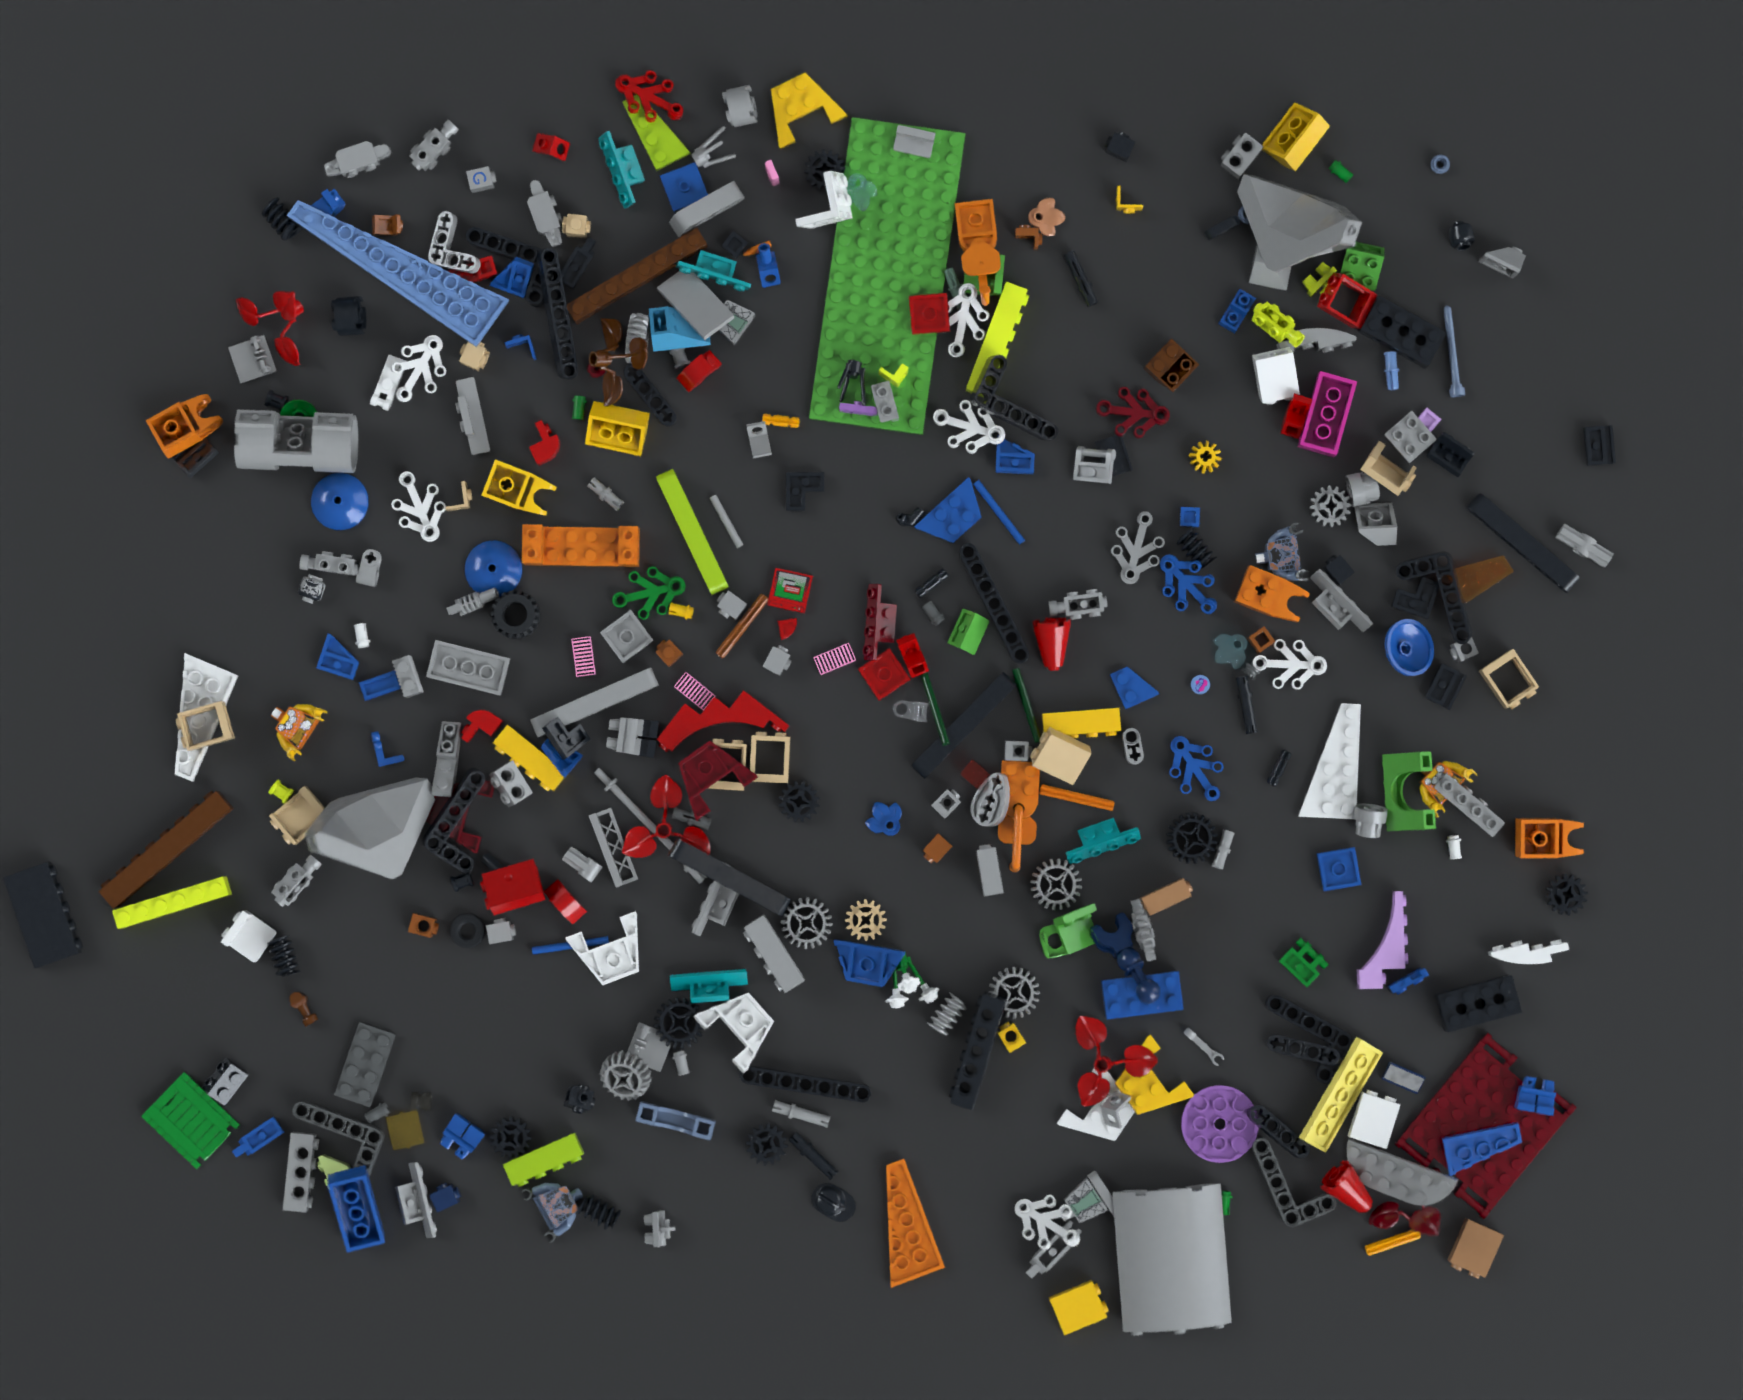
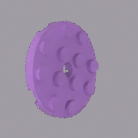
[1181,1085,1258,1163]

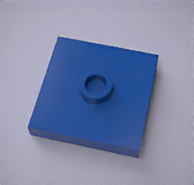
[660,162,708,212]
[1316,847,1362,891]

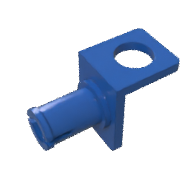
[756,243,781,287]

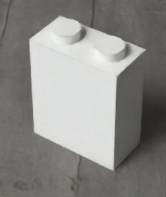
[1252,347,1300,404]
[1347,1090,1400,1149]

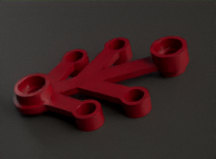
[1096,387,1170,439]

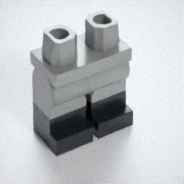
[606,717,659,758]

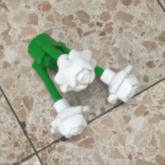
[885,952,940,1008]

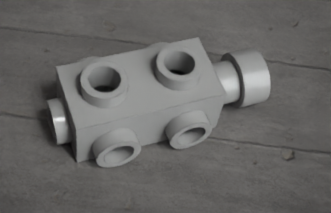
[410,120,459,171]
[299,551,359,576]
[1048,589,1107,620]
[271,854,322,907]

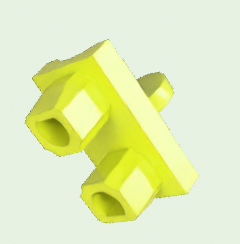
[1302,262,1337,297]

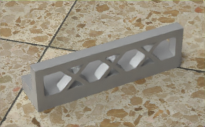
[589,808,638,888]

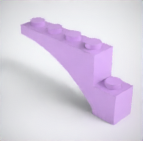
[1357,891,1408,989]

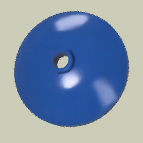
[311,473,369,530]
[465,541,522,597]
[1385,619,1434,676]

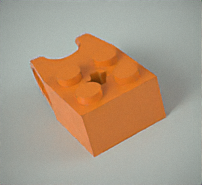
[145,394,223,459]
[1234,565,1310,622]
[1515,818,1584,858]

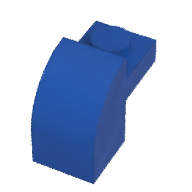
[310,189,346,217]

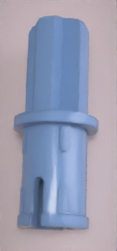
[1384,351,1399,390]

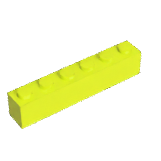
[965,282,1029,398]
[112,876,232,929]

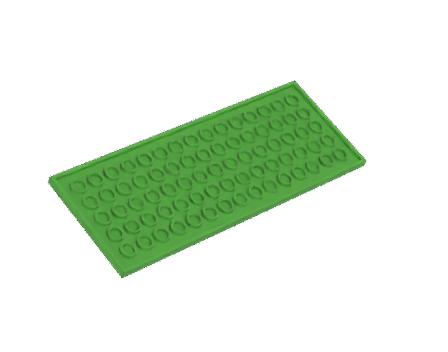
[809,117,965,435]

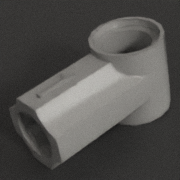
[562,846,602,883]

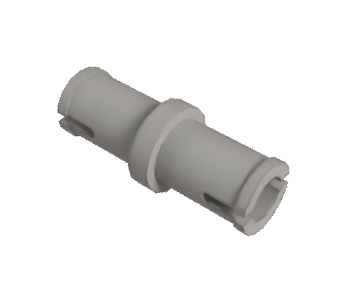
[587,477,624,511]
[1211,829,1235,870]

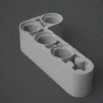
[669,181,745,238]

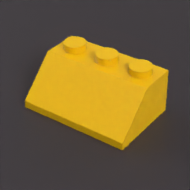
[1262,102,1330,171]
[585,401,650,456]

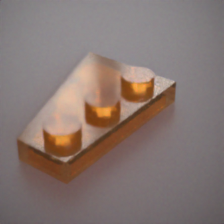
[1446,555,1514,603]

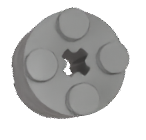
[722,85,758,127]

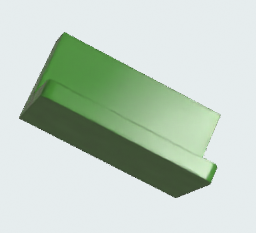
[948,609,989,655]

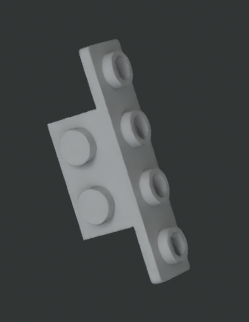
[455,377,490,455]
[1310,569,1373,632]
[1434,774,1505,837]
[692,862,739,936]
[395,1162,437,1238]

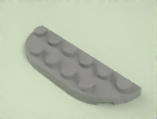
[1347,1139,1458,1205]

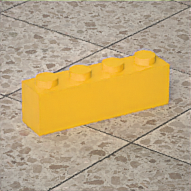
[1042,708,1121,739]
[493,725,564,791]

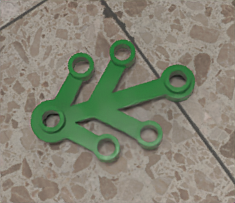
[612,566,686,620]

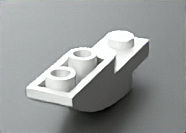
[1488,939,1569,964]

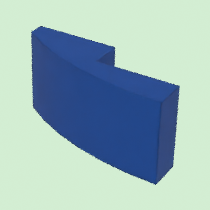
[1219,289,1256,334]

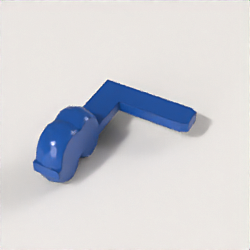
[371,731,404,767]

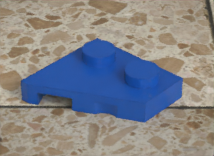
[490,257,534,298]
[995,435,1035,475]
[316,633,359,680]
[1110,667,1159,709]
[541,738,583,778]
[1387,967,1429,995]

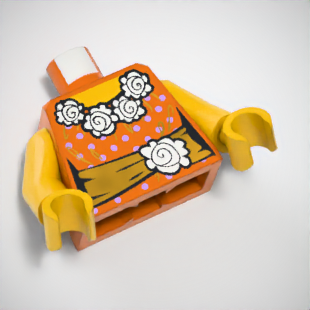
[271,704,327,762]
[1419,761,1477,817]

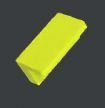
[879,363,909,388]

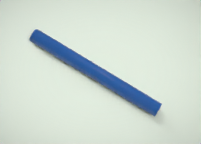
[973,480,1025,545]
[532,936,609,955]

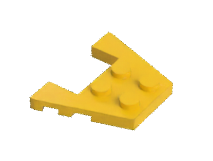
[771,73,847,149]
[1114,1034,1194,1115]

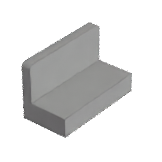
[893,125,935,158]

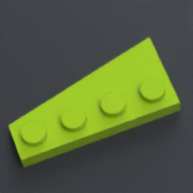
[623,95,690,171]

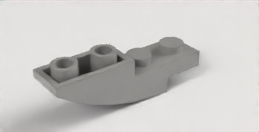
[1277,328,1356,353]
[432,721,461,797]

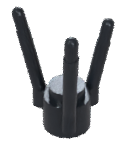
[837,360,866,406]

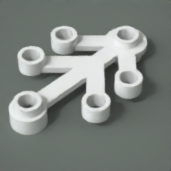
[941,283,989,357]
[391,335,446,402]
[933,400,1005,454]
[391,471,446,542]
[1252,639,1327,690]
[1015,1195,1080,1250]

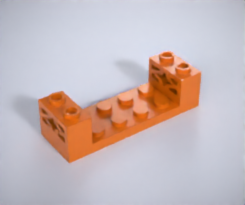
[522,524,640,567]

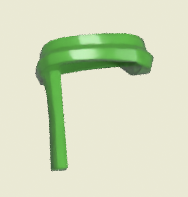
[1039,924,1067,959]

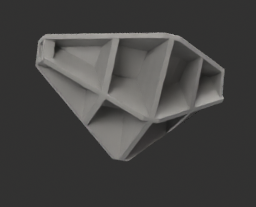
[1237,174,1362,272]
[305,777,435,879]

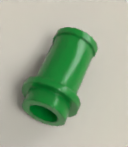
[1328,160,1353,184]
[572,396,587,420]
[1221,1190,1233,1215]

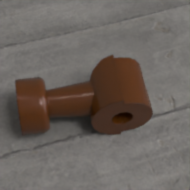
[289,992,318,1027]

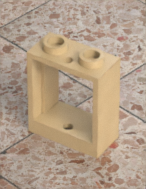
[1479,649,1539,710]
[176,701,235,751]
[750,732,790,783]
[709,739,747,791]

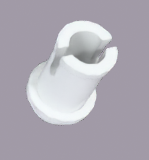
[354,623,371,648]
[1446,835,1462,859]

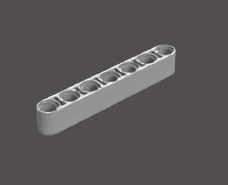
[530,668,659,738]

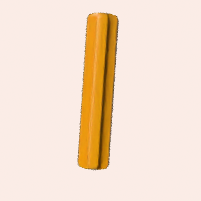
[1365,1230,1421,1256]

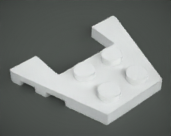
[565,911,639,985]
[694,993,774,1073]
[1057,1068,1134,1141]

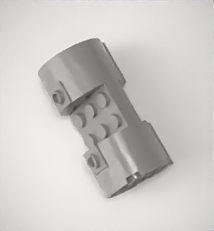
[234,410,358,473]

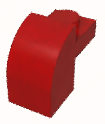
[677,350,722,392]
[1280,394,1312,439]
[529,420,560,466]
[896,633,929,678]
[461,710,504,743]
[544,879,587,924]

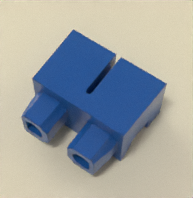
[1514,1076,1556,1116]
[440,1113,487,1160]

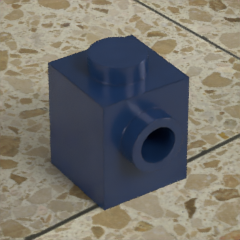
[429,1183,461,1213]

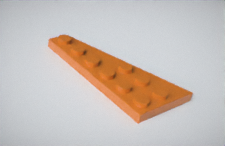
[886,1158,945,1288]

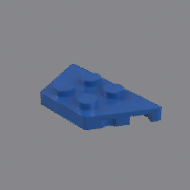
[914,477,981,543]
[834,939,905,987]

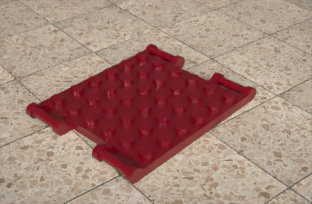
[1394,1032,1577,1219]

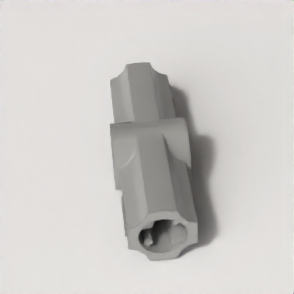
[1555,524,1614,568]

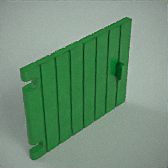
[141,1072,240,1169]

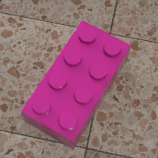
[1297,371,1357,457]

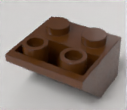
[1144,338,1199,393]

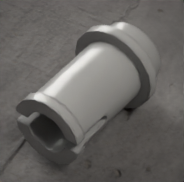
[672,1050,690,1076]

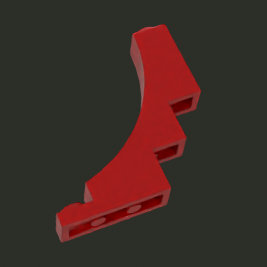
[657,690,789,752]

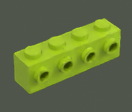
[503,1132,584,1187]

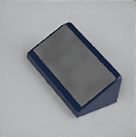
[1382,1062,1426,1094]

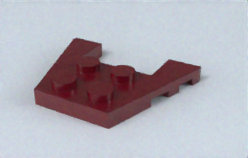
[679,741,758,821]
[426,781,495,854]

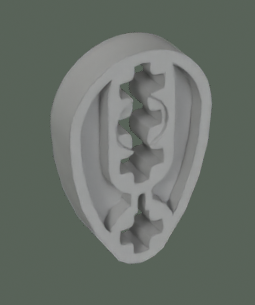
[971,772,1010,827]

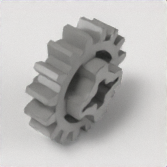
[1309,485,1352,528]

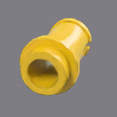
[668,603,694,620]

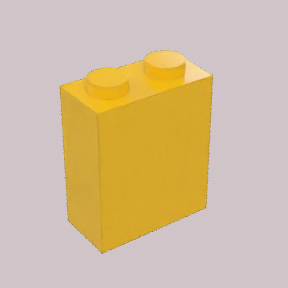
[1049,1280,1109,1335]

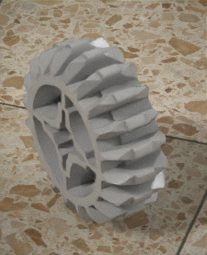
[625,313,650,363]
[1030,858,1082,910]
[781,897,833,949]
[988,967,1040,1019]
[600,1050,652,1101]

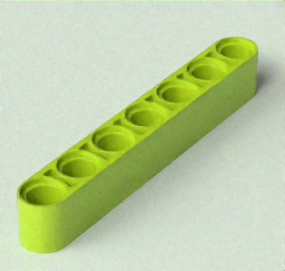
[655,468,729,595]

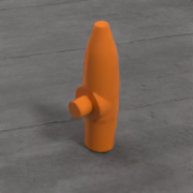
[743,240,772,256]

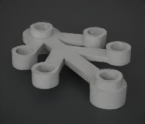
[1111,512,1165,584]

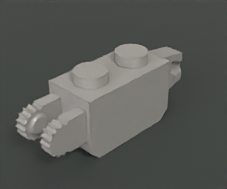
[324,141,391,178]
[527,180,563,247]
[1026,1220,1082,1278]

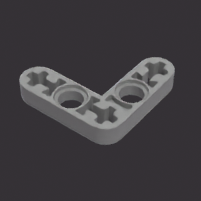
[428,211,481,273]

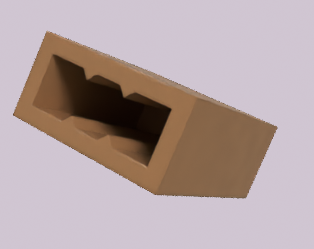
[1139,878,1193,916]
[1447,1218,1504,1279]

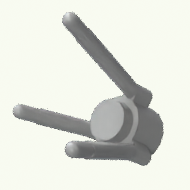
[691,126,736,168]

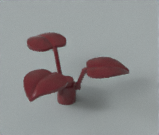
[1369,1168,1441,1235]

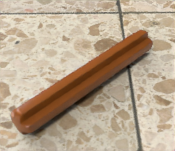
[716,594,768,658]

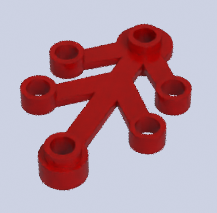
[615,70,684,123]

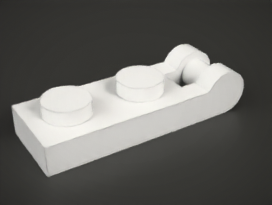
[370,355,407,411]

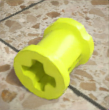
[268,779,294,804]

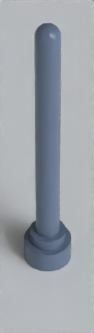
[1443,306,1465,398]

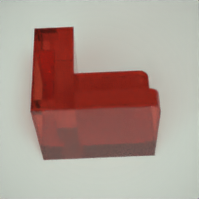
[961,759,990,789]

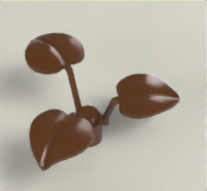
[589,318,648,406]

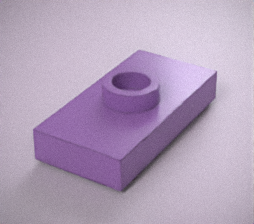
[839,401,878,416]

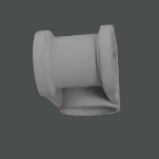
[356,549,382,587]

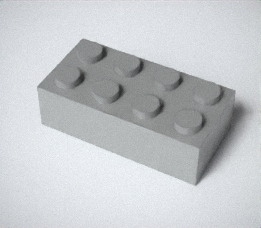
[743,915,805,993]

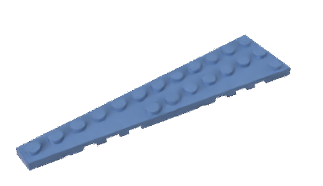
[287,200,509,347]

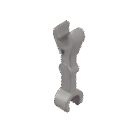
[1184,1028,1224,1066]

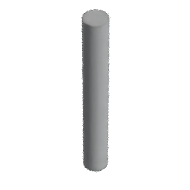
[710,495,743,548]

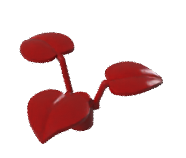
[236,291,304,366]
[622,775,711,858]
[1076,1016,1158,1106]

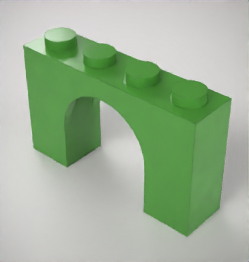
[1382,752,1436,831]

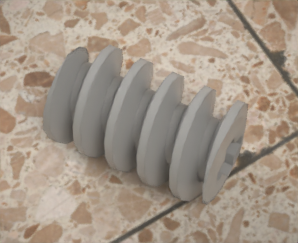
[927,992,967,1035]

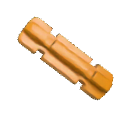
[762,414,800,428]

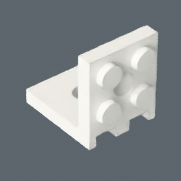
[796,171,852,229]

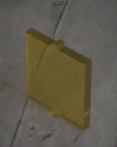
[386,1110,425,1150]

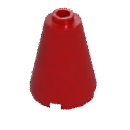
[1032,617,1071,671]
[1320,1160,1373,1213]

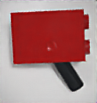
[480,853,546,915]

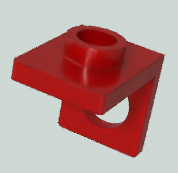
[532,133,570,161]

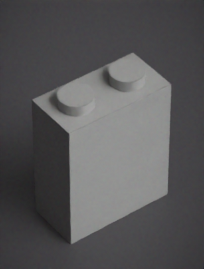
[976,844,1003,896]

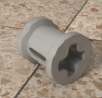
[669,348,691,369]

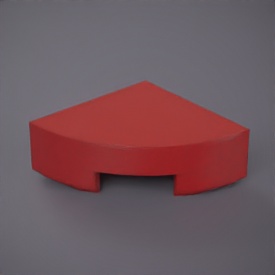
[778,618,797,640]

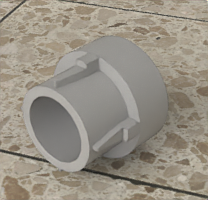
[1346,472,1380,507]
[1354,803,1388,838]

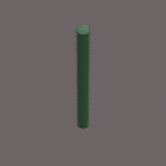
[1012,668,1041,743]
[921,673,950,746]

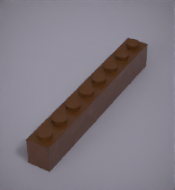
[567,228,708,325]
[98,791,234,909]

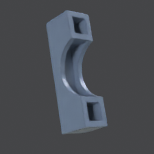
[636,1101,716,1140]

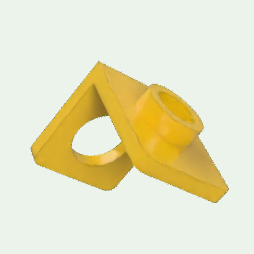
[1116,186,1143,214]

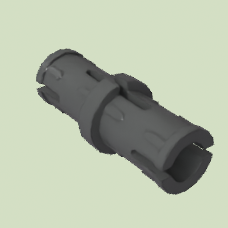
[672,807,712,830]

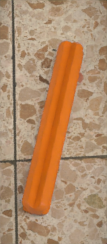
[1039,784,1115,811]

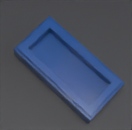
[359,670,401,701]

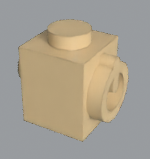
[562,214,591,238]
[459,342,490,371]

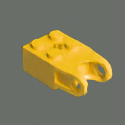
[482,459,557,516]

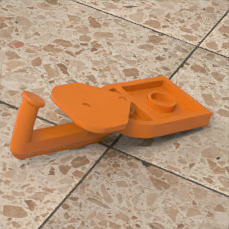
[955,199,1001,306]
[998,760,1040,872]

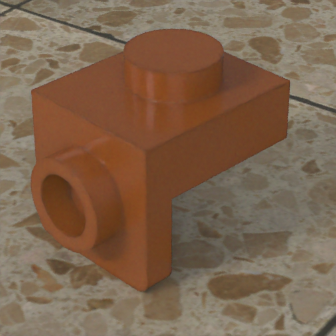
[372,214,403,236]
[1015,225,1042,250]

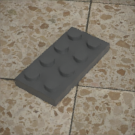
[334,1022,396,1108]

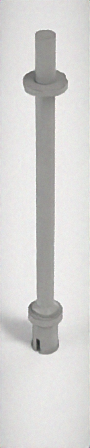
[594,768,706,884]

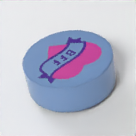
[1191,675,1210,694]

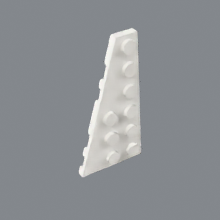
[175,653,238,782]
[1298,703,1361,819]

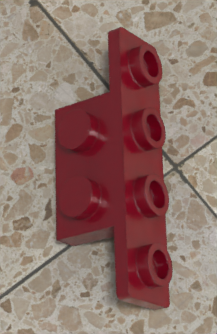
[863,584,897,661]

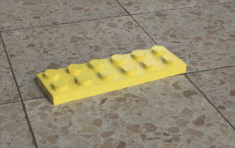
[1299,1037,1383,1153]

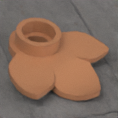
[1028,198,1066,236]

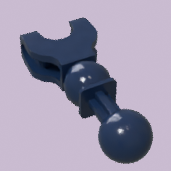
[1090,912,1161,1004]

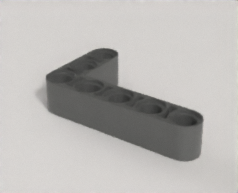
[292,1101,385,1177]
[1252,1137,1336,1227]

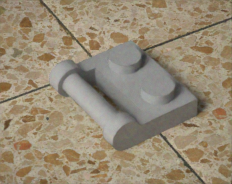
[1073,446,1116,484]

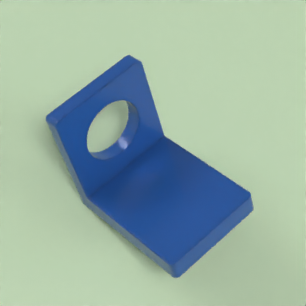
[504,334,537,360]

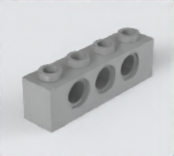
[283,1132,319,1212]

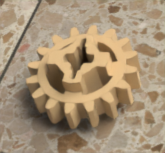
[845,899,887,941]

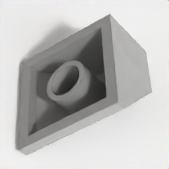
[1249,244,1291,291]
[1479,247,1526,279]
[1354,503,1397,546]

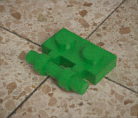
[1279,937,1328,988]

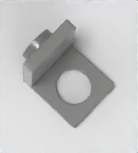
[746,421,772,458]
[1450,637,1479,663]
[1100,1091,1131,1129]

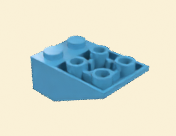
[649,306,711,352]

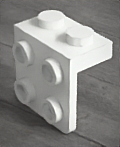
[221,910,276,962]

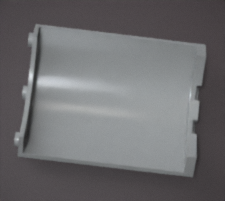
[1112,1183,1232,1336]

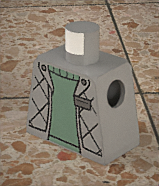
[719,300,755,345]
[1062,1178,1108,1223]

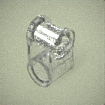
[892,700,930,723]

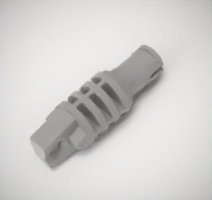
[446,588,499,616]

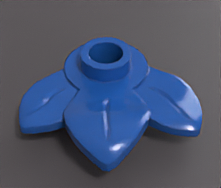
[865,802,902,836]

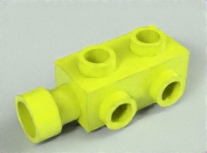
[1252,301,1305,348]

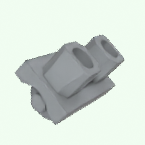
[644,1210,676,1247]

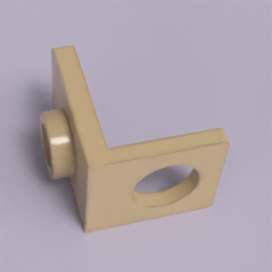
[445,481,472,511]

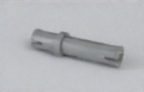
[772,1100,831,1128]

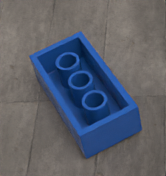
[1101,971,1184,1019]
[328,1165,385,1252]

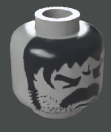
[298,574,326,604]

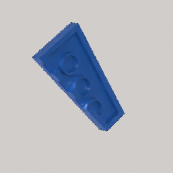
[1442,1122,1522,1176]

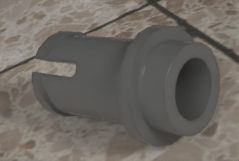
[922,601,945,626]
[364,1102,390,1124]

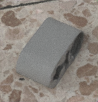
[1122,728,1144,765]

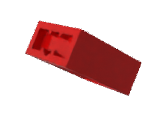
[1317,272,1377,329]

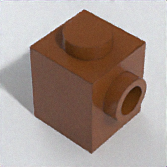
[656,639,684,667]

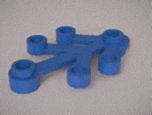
[1160,554,1217,614]
[1169,736,1224,801]

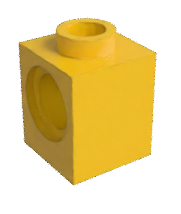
[997,1022,1026,1053]

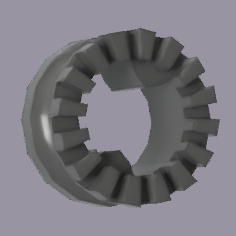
[1241,662,1260,680]

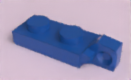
[232,1116,285,1157]

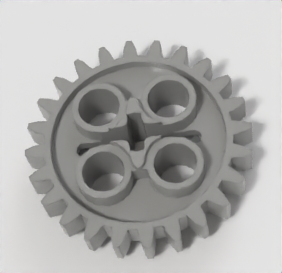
[1131,899,1156,961]

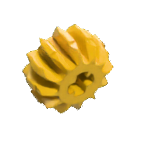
[1189,441,1222,474]

